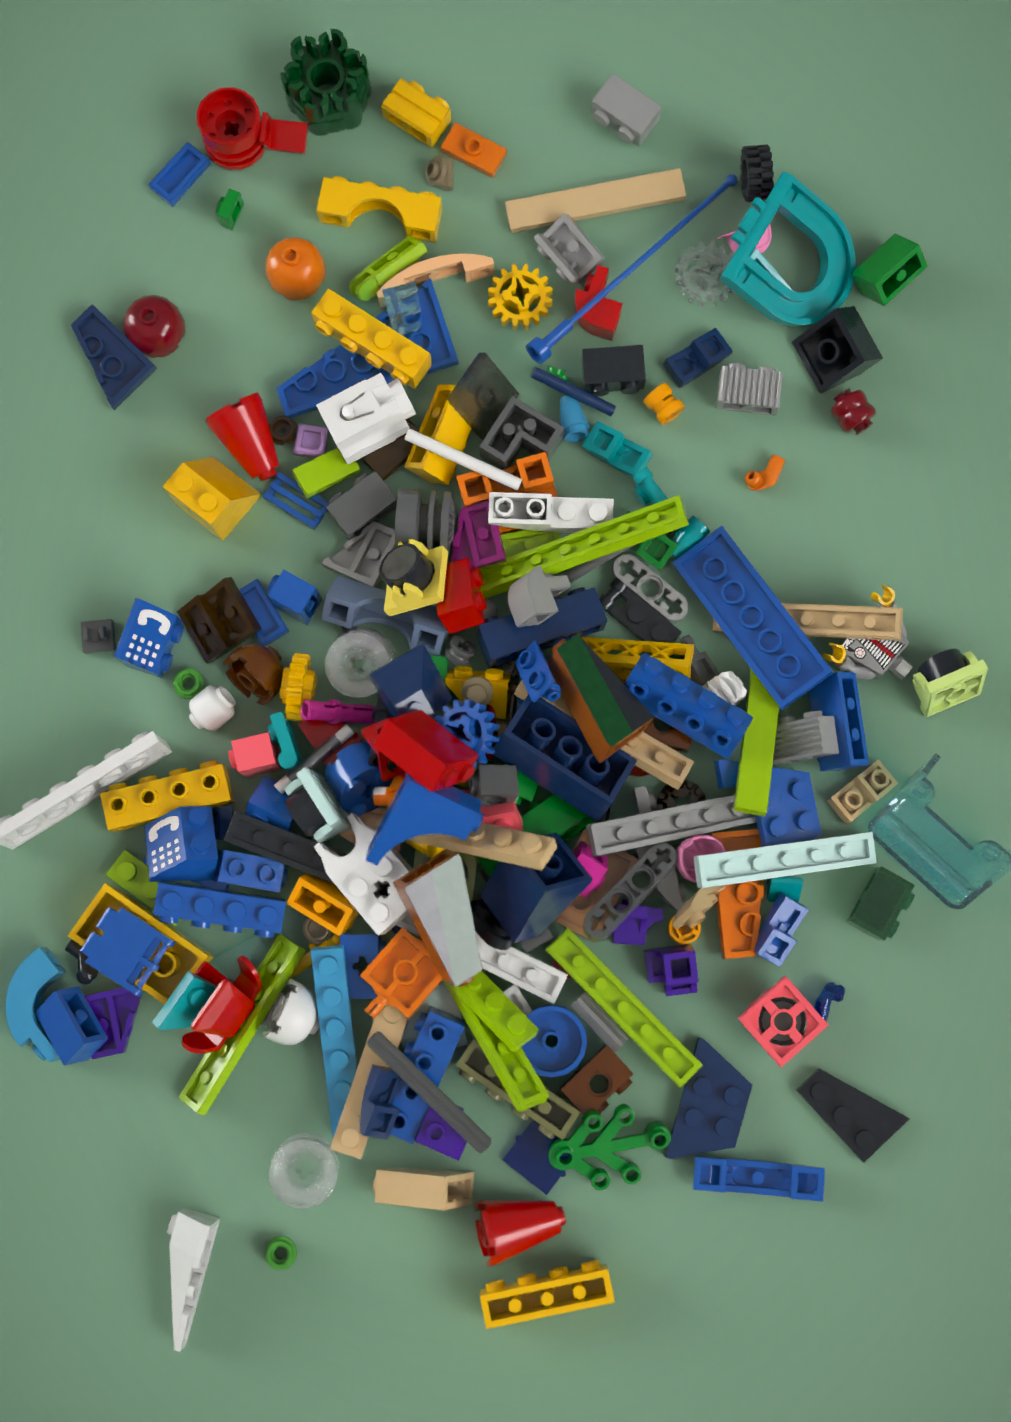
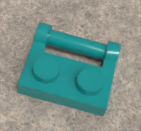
[633,467,676,534]
[267,711,303,772]

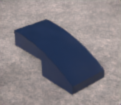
[662,328,733,388]
[360,1065,402,1139]

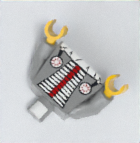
[822,585,914,680]

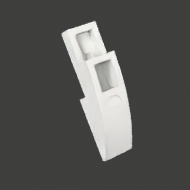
[488,492,614,533]

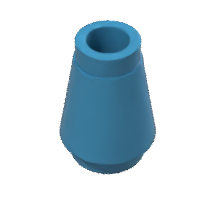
[559,395,590,442]

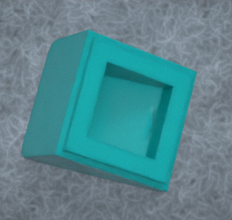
[767,877,803,902]

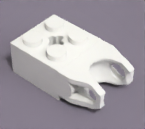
[314,813,413,935]

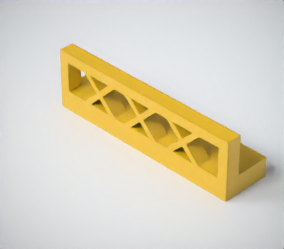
[581,637,694,684]

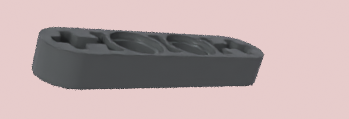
[583,842,677,942]

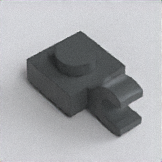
[673,635,720,686]

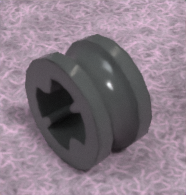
[445,636,476,666]

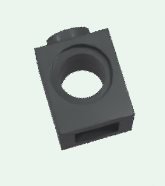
[468,765,519,807]

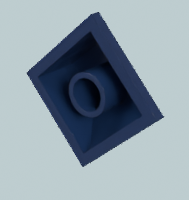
[369,643,452,719]

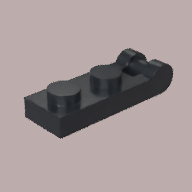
[599,578,682,643]

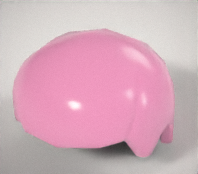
[676,835,726,883]

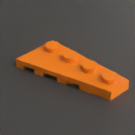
[708,829,765,959]

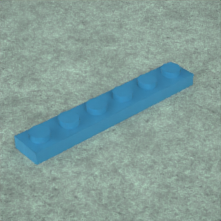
[311,945,358,1138]

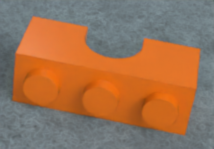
[456,452,554,507]

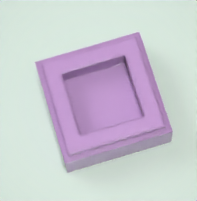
[293,423,329,458]

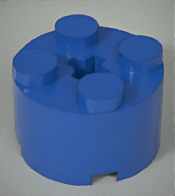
[324,742,393,817]

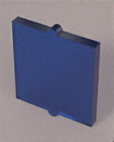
[503,1120,570,1195]

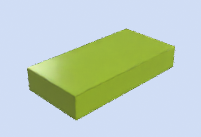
[292,448,360,499]

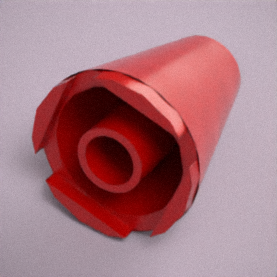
[205,393,280,482]
[474,1200,566,1267]

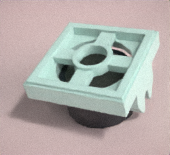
[284,767,352,843]

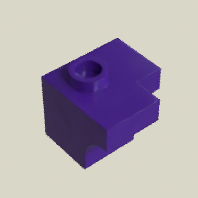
[612,899,663,946]
[644,944,699,997]
[415,1105,467,1161]

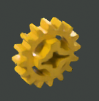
[488,264,553,331]
[280,653,317,722]

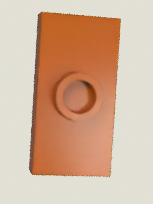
[441,123,507,178]

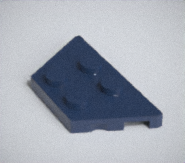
[665,1037,752,1159]

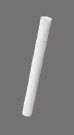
[404,428,523,491]

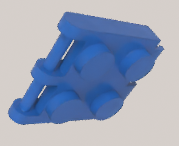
[80,907,175,997]

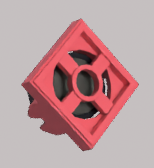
[737,976,828,1068]

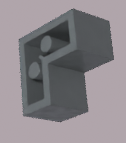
[479,396,564,470]

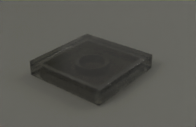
[447,353,520,440]

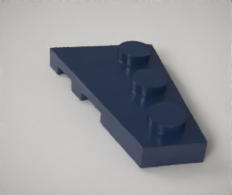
[71,304,157,411]

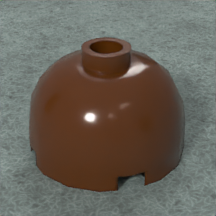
[223,643,284,705]

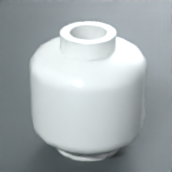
[189,685,236,731]

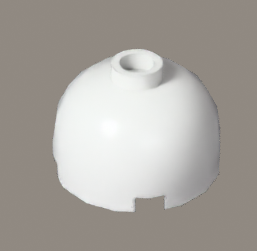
[262,979,319,1045]

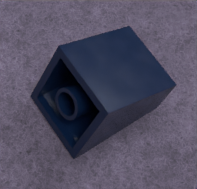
[480,832,593,943]

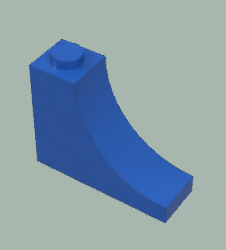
[365,773,484,866]

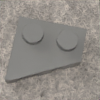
[322,521,395,588]

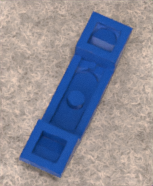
[693,1156,825,1202]

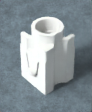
[316,373,416,465]

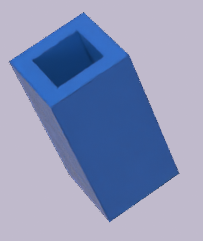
[212,850,288,893]

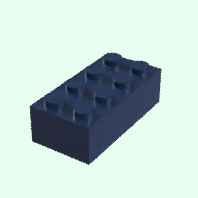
[493,694,637,822]

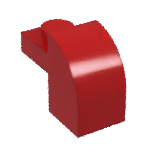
[574,265,623,341]

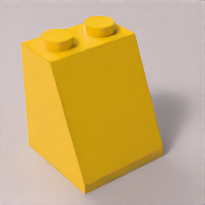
[162,457,261,542]

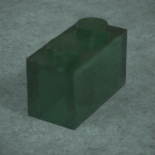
[846,866,915,941]

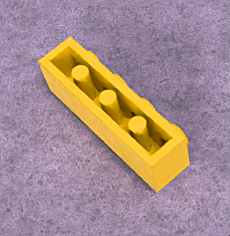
[311,288,432,389]
[100,760,235,832]
[480,1260,615,1329]

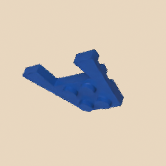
[713,759,822,847]

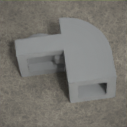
[508,566,571,627]

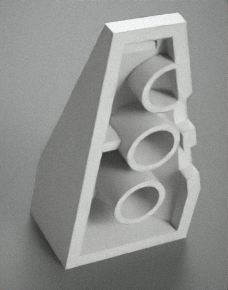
[167,1208,221,1352]

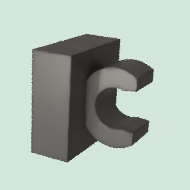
[81,619,116,654]

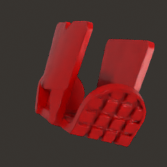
[181,955,263,1054]

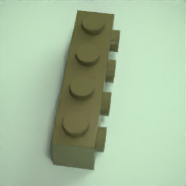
[456,1037,581,1140]

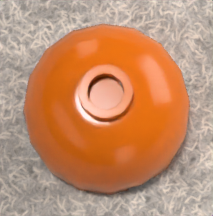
[266,237,326,300]

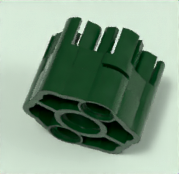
[280,29,372,136]

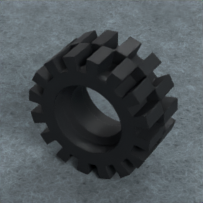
[740,144,774,202]

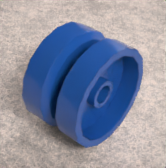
[521,1004,587,1077]

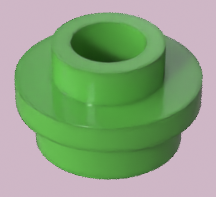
[173,668,204,699]
[265,1236,297,1270]

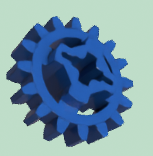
[435,699,500,769]

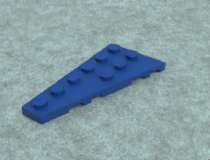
[276,278,459,419]

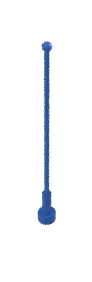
[525,174,738,364]

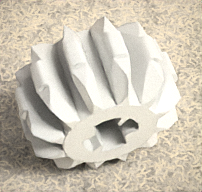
[702,671,747,706]

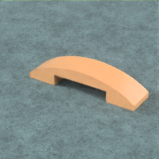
[377,254,495,309]

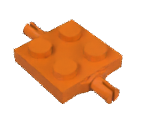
[360,927,443,1019]

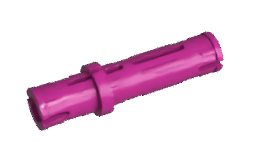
[300,699,376,724]

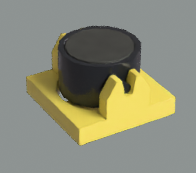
[379,539,448,617]

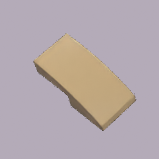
[827,759,899,825]
[672,885,725,929]

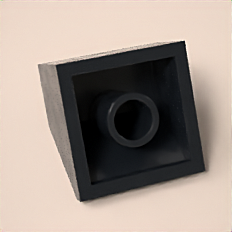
[792,306,883,393]

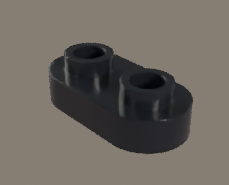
[470,899,513,950]

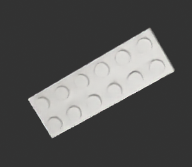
[0,731,173,850]

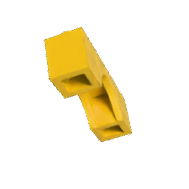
[316,176,443,243]

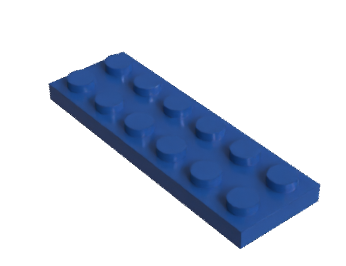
[672,526,833,710]

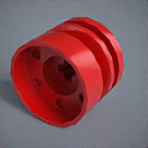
[196,87,265,170]

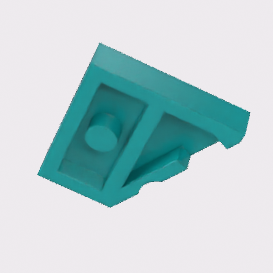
[152,971,217,1030]

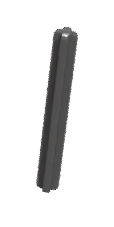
[367,1031,492,1153]

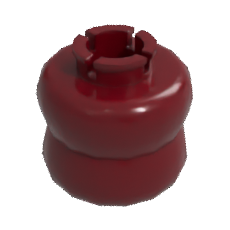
[831,388,876,435]

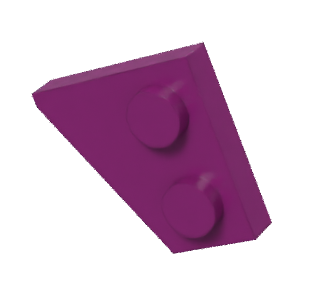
[450,500,507,568]

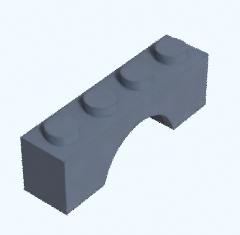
[321,576,449,656]

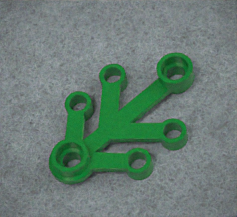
[548,1104,671,1191]

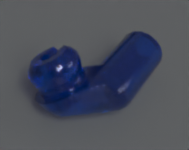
[814,982,845,1022]

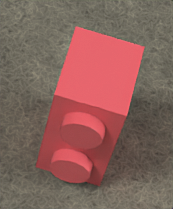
[228,732,283,778]

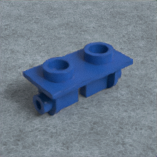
[515,640,561,703]

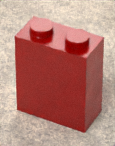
[373,710,479,792]

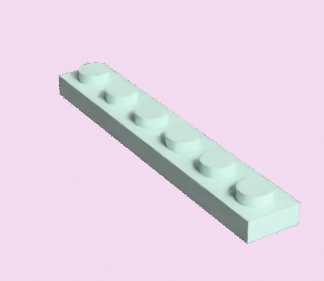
[693,832,877,888]

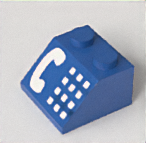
[114,598,184,678]
[144,806,218,882]

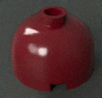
[123,295,186,358]

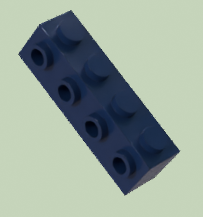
[476,587,608,668]

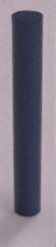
[530,366,616,416]

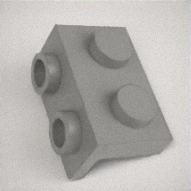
[534,213,606,284]

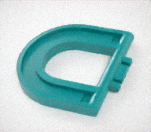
[720,172,855,327]

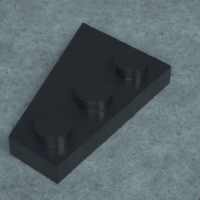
[796,1068,910,1163]

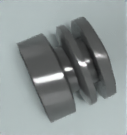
[395,488,456,556]

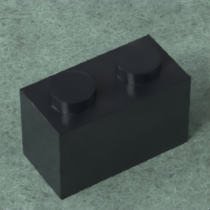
[581,345,646,396]

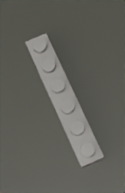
[586,794,757,856]

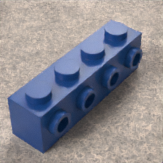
[624,652,754,759]
[153,881,286,938]
[390,1005,465,1144]

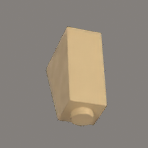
[373,1167,474,1210]

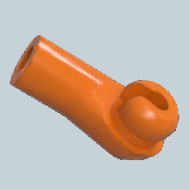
[745,455,785,491]

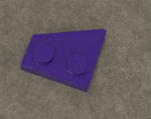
[85,987,143,1060]

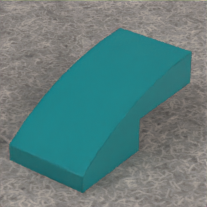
[582,421,652,478]

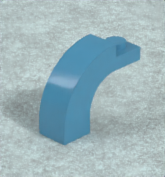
[5,947,66,1062]

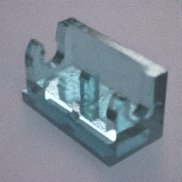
[382,282,422,335]

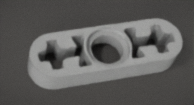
[612,554,688,623]

